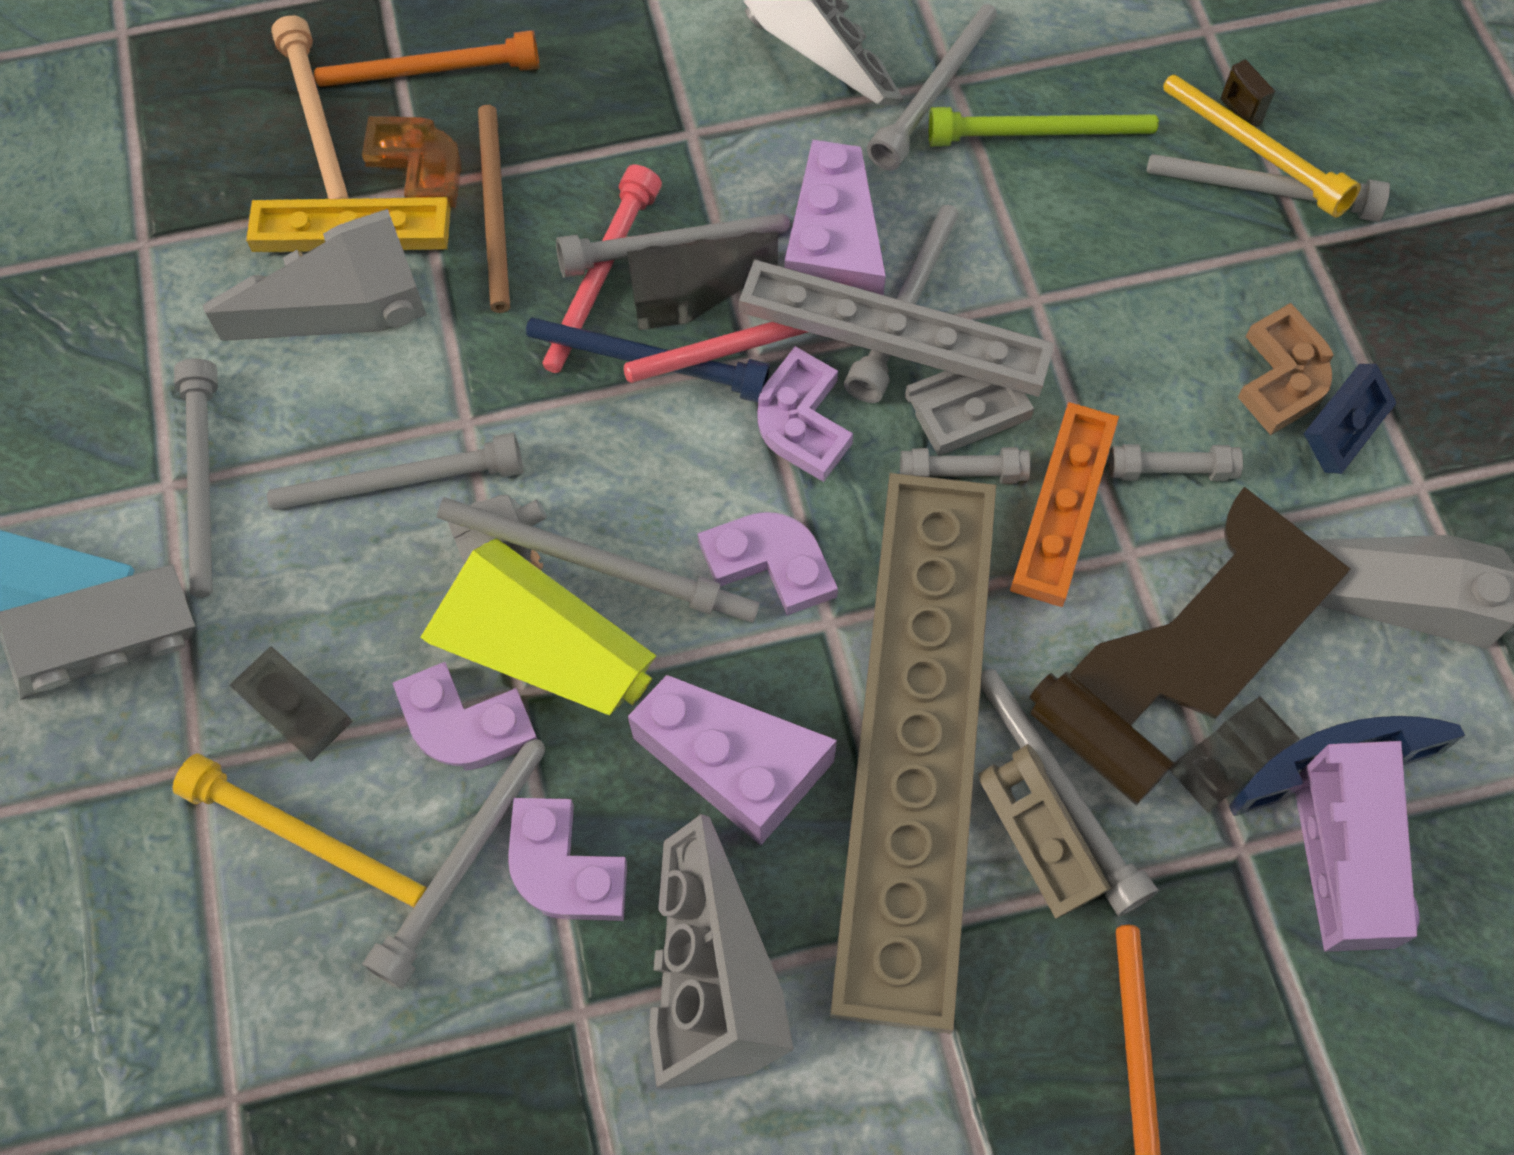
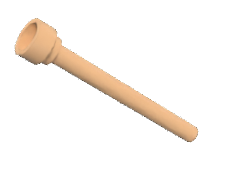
[271,15,349,199]

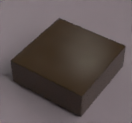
[1220,59,1275,127]

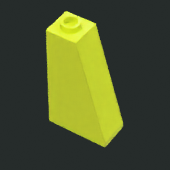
[420,538,656,715]

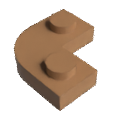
[1238,303,1334,435]

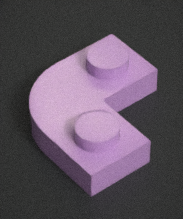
[757,346,853,482]
[697,512,838,615]
[392,662,537,770]
[508,798,627,921]

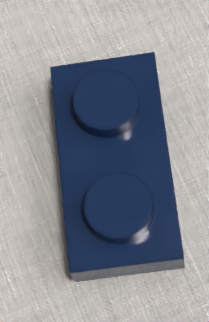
[1304,364,1396,474]

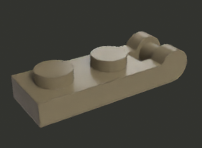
[978,744,1111,919]

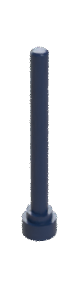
[526,317,770,403]

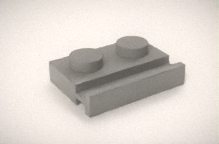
[905,371,1034,456]

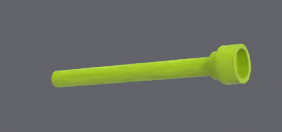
[928,107,1159,147]

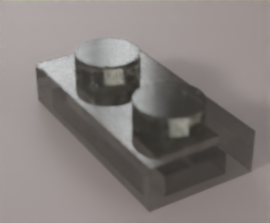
[229,646,353,762]

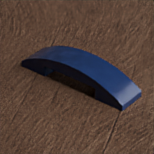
[1229,716,1465,816]

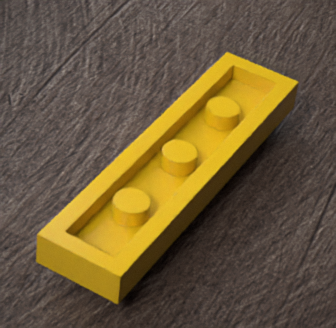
[246,197,451,252]

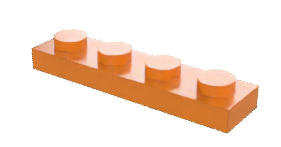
[1010,402,1119,607]

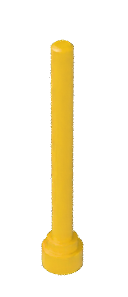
[1163,74,1361,218]
[172,753,427,908]

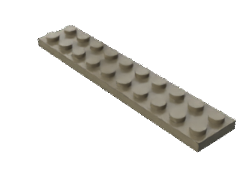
[830,473,996,1034]

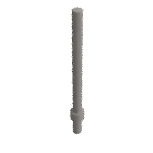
[437,497,759,623]

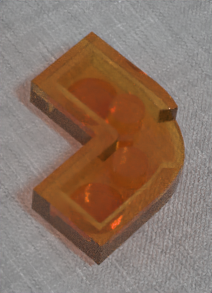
[362,116,461,208]

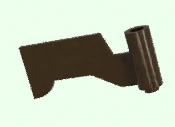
[1029,487,1351,806]

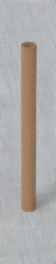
[478,105,510,313]

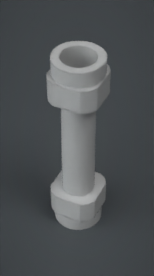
[1108,444,1243,481]
[900,447,1030,484]

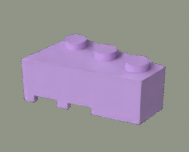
[785,140,886,295]
[628,675,837,845]
[1295,741,1419,952]

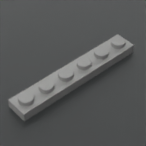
[738,259,1055,397]

